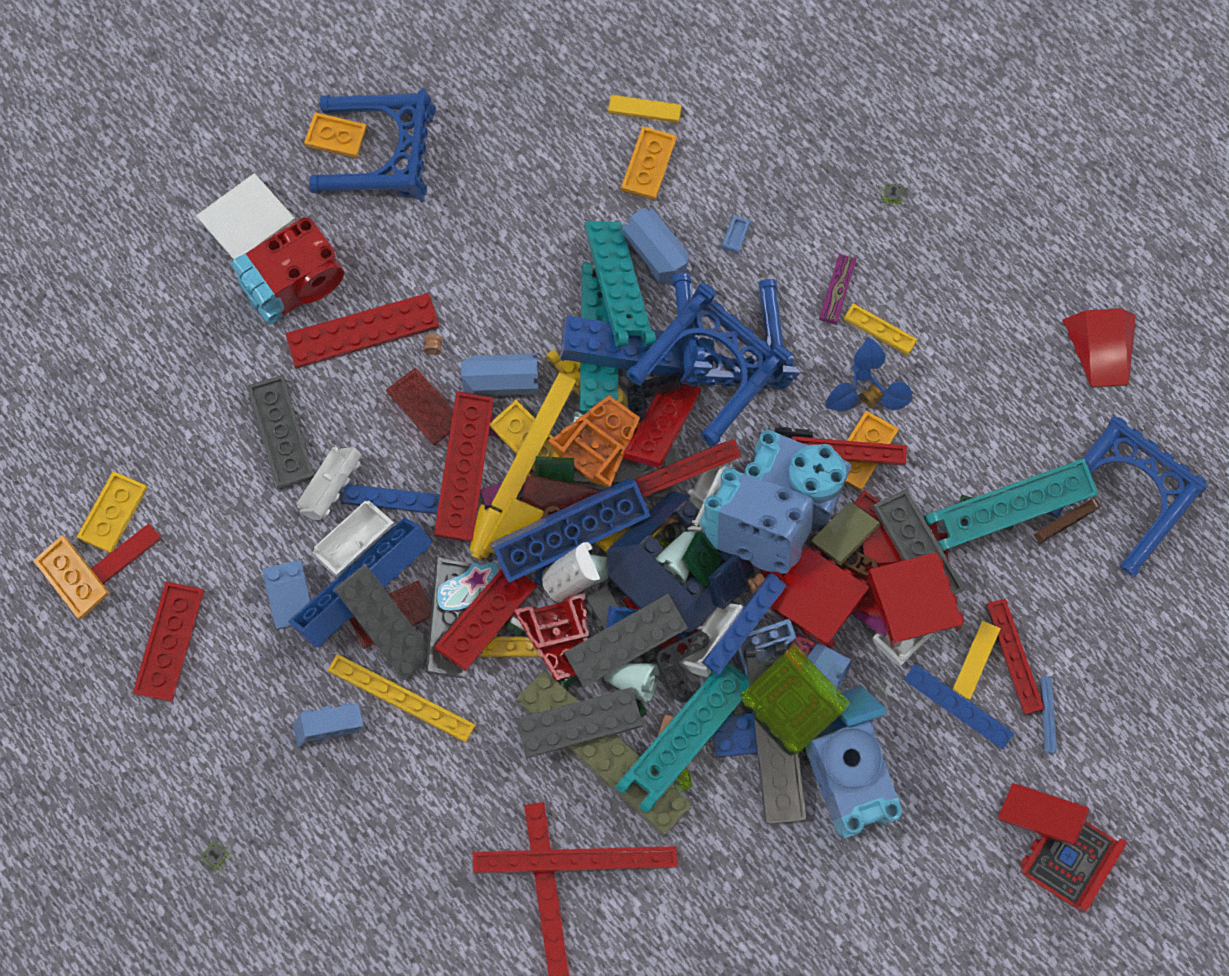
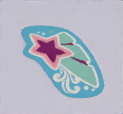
[437,562,498,610]

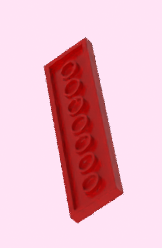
[285,293,440,369]
[434,391,494,542]

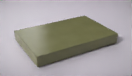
[811,502,880,565]

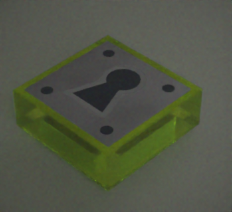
[883,183,903,204]
[200,841,230,870]

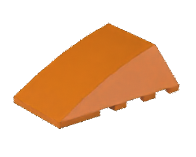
[548,395,640,488]

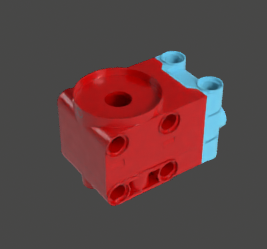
[231,217,344,324]

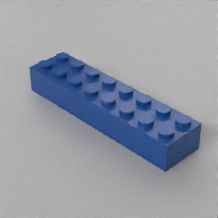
[560,315,714,379]
[490,478,650,582]
[288,517,433,648]

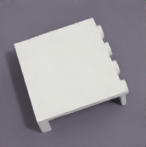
[196,173,296,259]

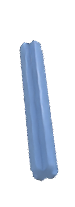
[1040,676,1057,754]

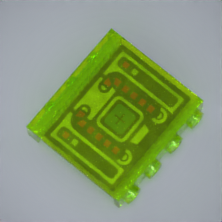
[740,644,851,755]

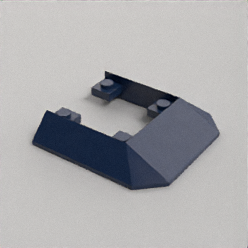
[607,491,754,634]

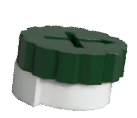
[505,617,526,637]

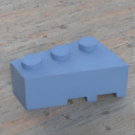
[736,619,796,675]
[293,702,364,748]

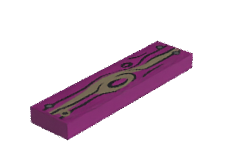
[819,253,857,325]

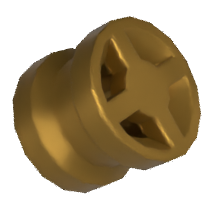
[860,384,883,408]

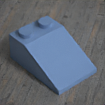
[262,560,311,630]

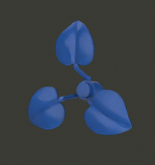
[825,337,913,411]

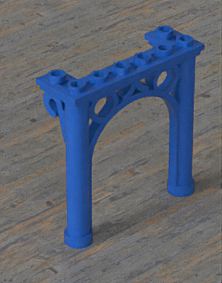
[309,88,436,202]
[672,273,801,390]
[626,282,791,446]
[1048,416,1208,578]

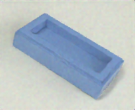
[721,215,751,254]

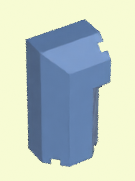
[622,207,689,286]
[461,353,539,397]
[798,643,852,702]

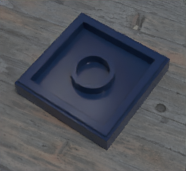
[708,555,749,609]

